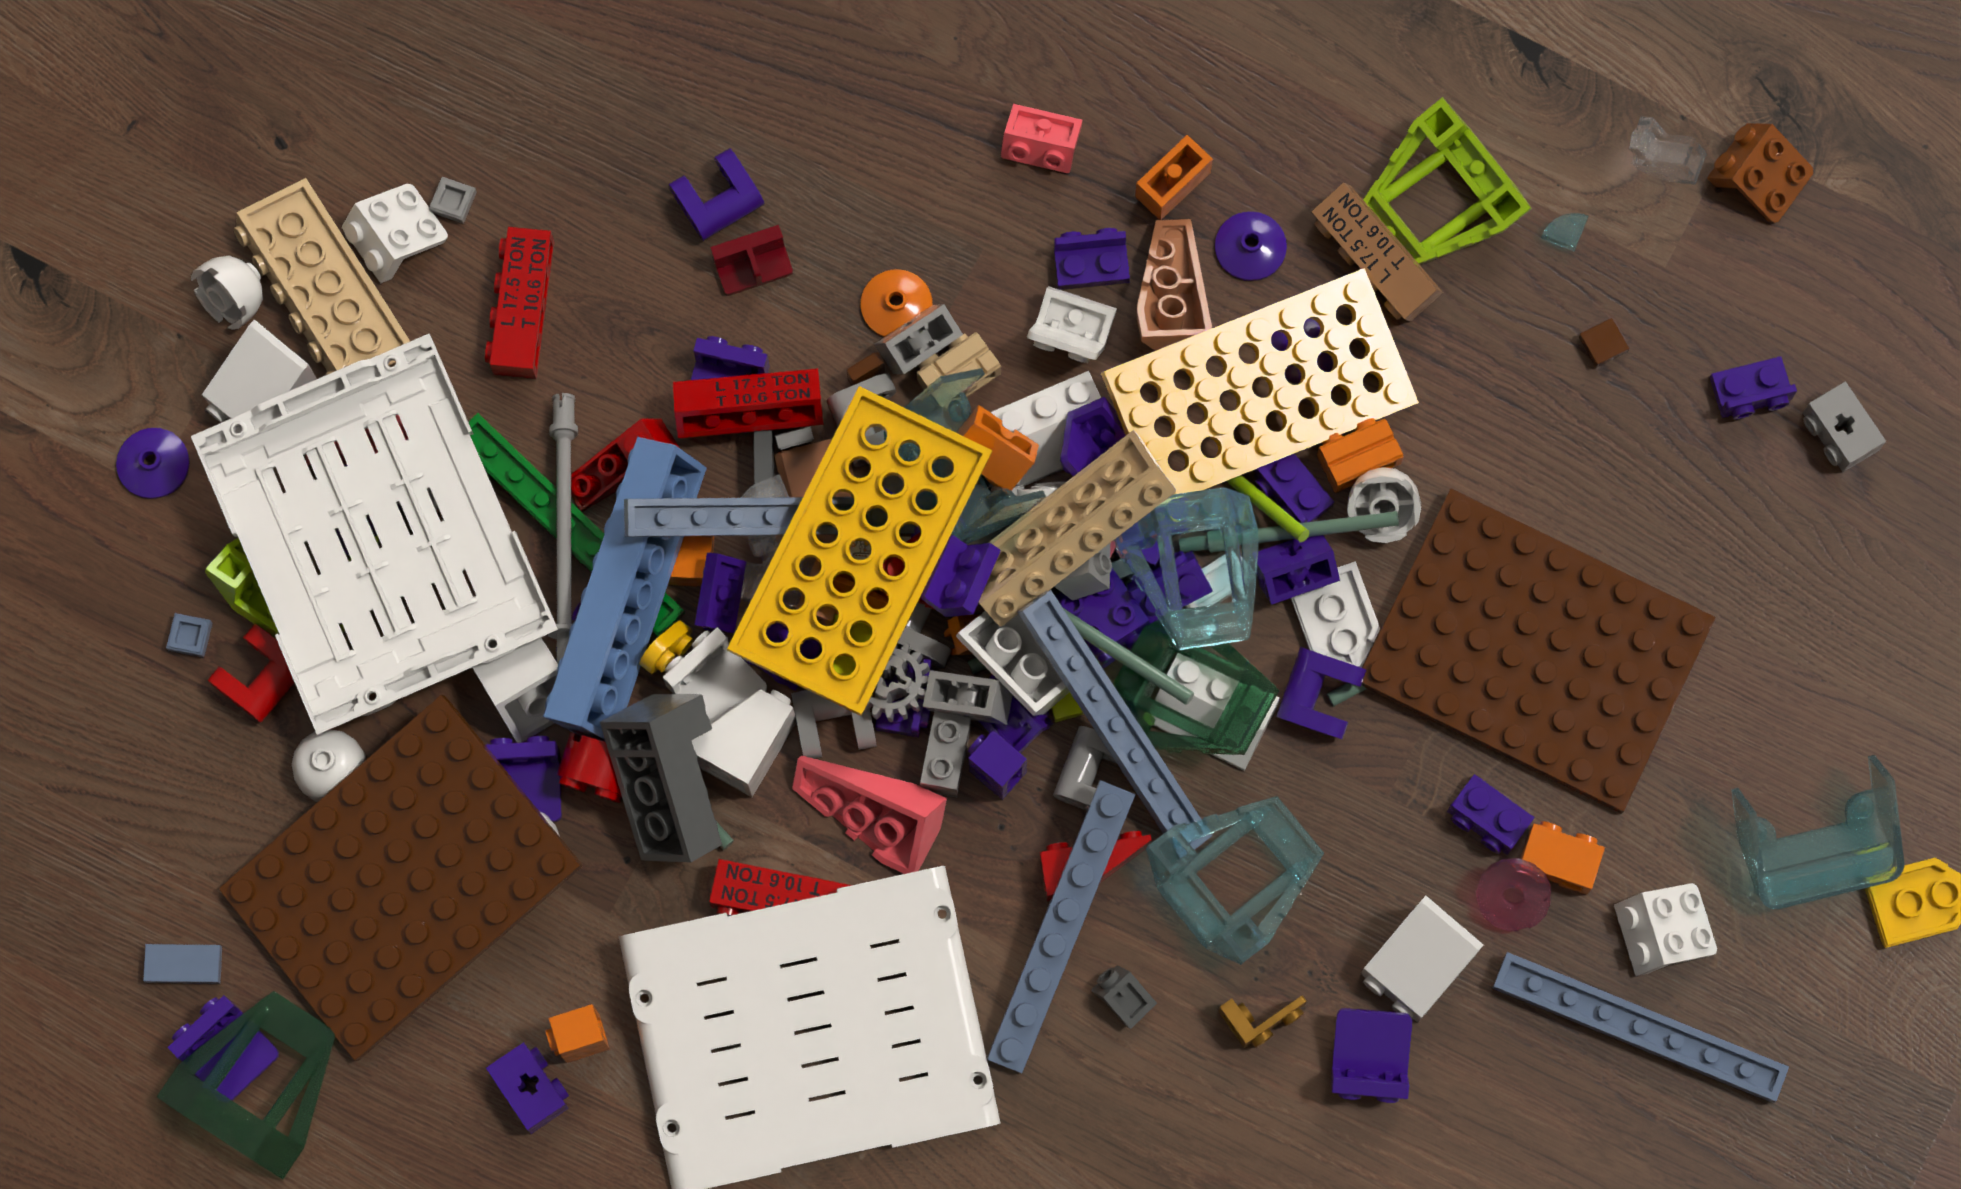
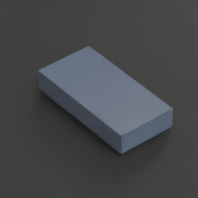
[143,944,222,984]

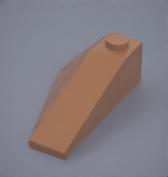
[1136,219,1212,351]

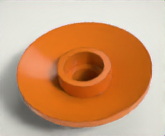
[861,269,932,337]

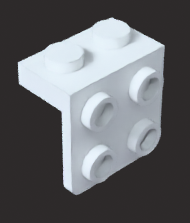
[341,184,448,283]
[1027,286,1117,363]
[663,627,767,724]
[1614,883,1717,976]

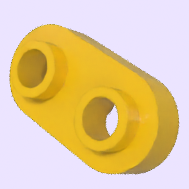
[639,620,694,674]

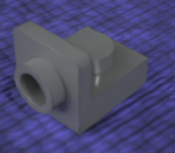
[1091,965,1157,1029]

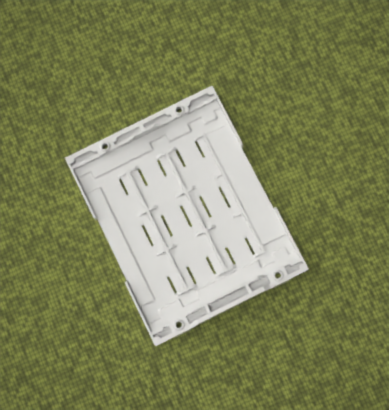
[191,334,558,735]
[618,866,1001,1189]

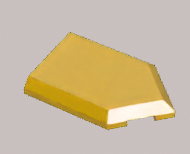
[1863,858,1961,948]

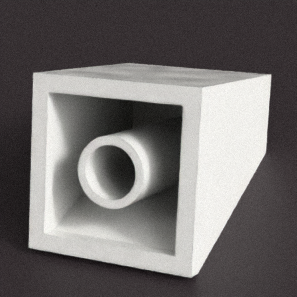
[202,320,317,433]
[472,637,558,743]
[692,689,797,797]
[1361,896,1483,1023]

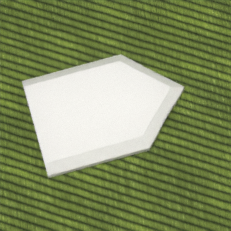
[1291,561,1380,668]

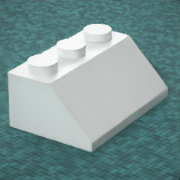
[990,371,1101,486]
[956,611,1069,716]
[1146,649,1280,771]

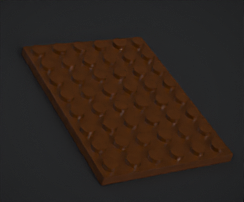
[1362,489,1716,814]
[219,695,583,1061]

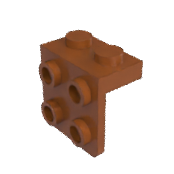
[1707,123,1813,223]

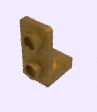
[1218,995,1307,1048]

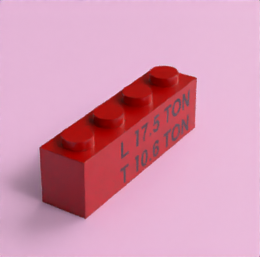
[485,227,555,379]
[673,368,824,438]
[709,859,852,916]

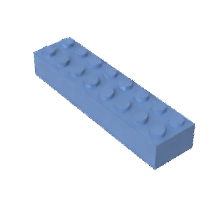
[543,437,707,742]

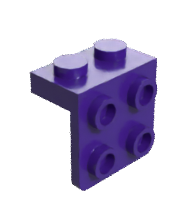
[691,336,770,433]
[1060,397,1126,476]
[1055,568,1150,668]
[486,736,562,822]
[167,995,279,1104]
[1331,1008,1412,1103]

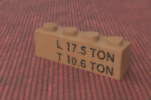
[1312,183,1444,321]

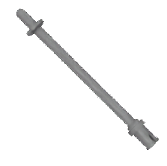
[548,393,578,664]

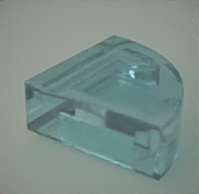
[1541,213,1589,251]

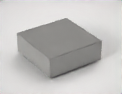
[429,177,477,224]
[774,426,814,450]

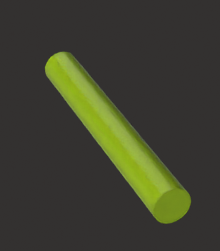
[1227,475,1310,542]

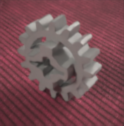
[864,643,930,722]

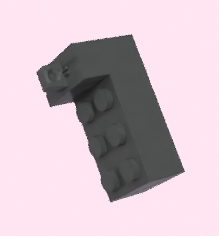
[600,694,722,862]

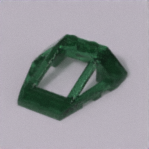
[1113,611,1280,755]
[157,991,336,1179]

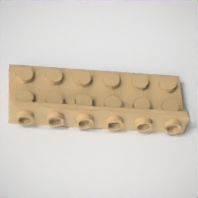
[234,178,410,375]
[979,430,1176,626]

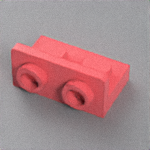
[1001,104,1083,173]

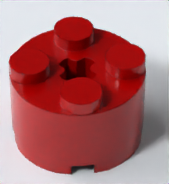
[557,732,622,804]

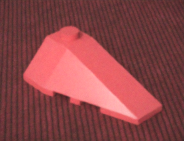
[792,756,947,874]

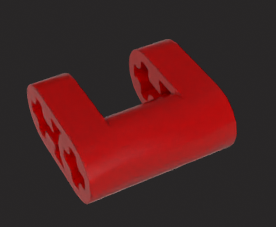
[207,623,295,723]

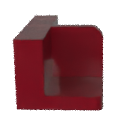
[710,225,793,296]

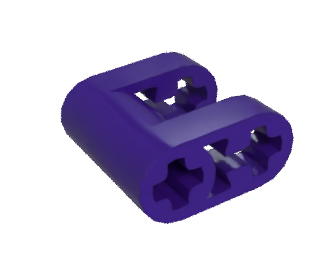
[668,148,765,241]
[1276,647,1366,740]

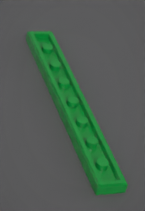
[468,413,685,637]

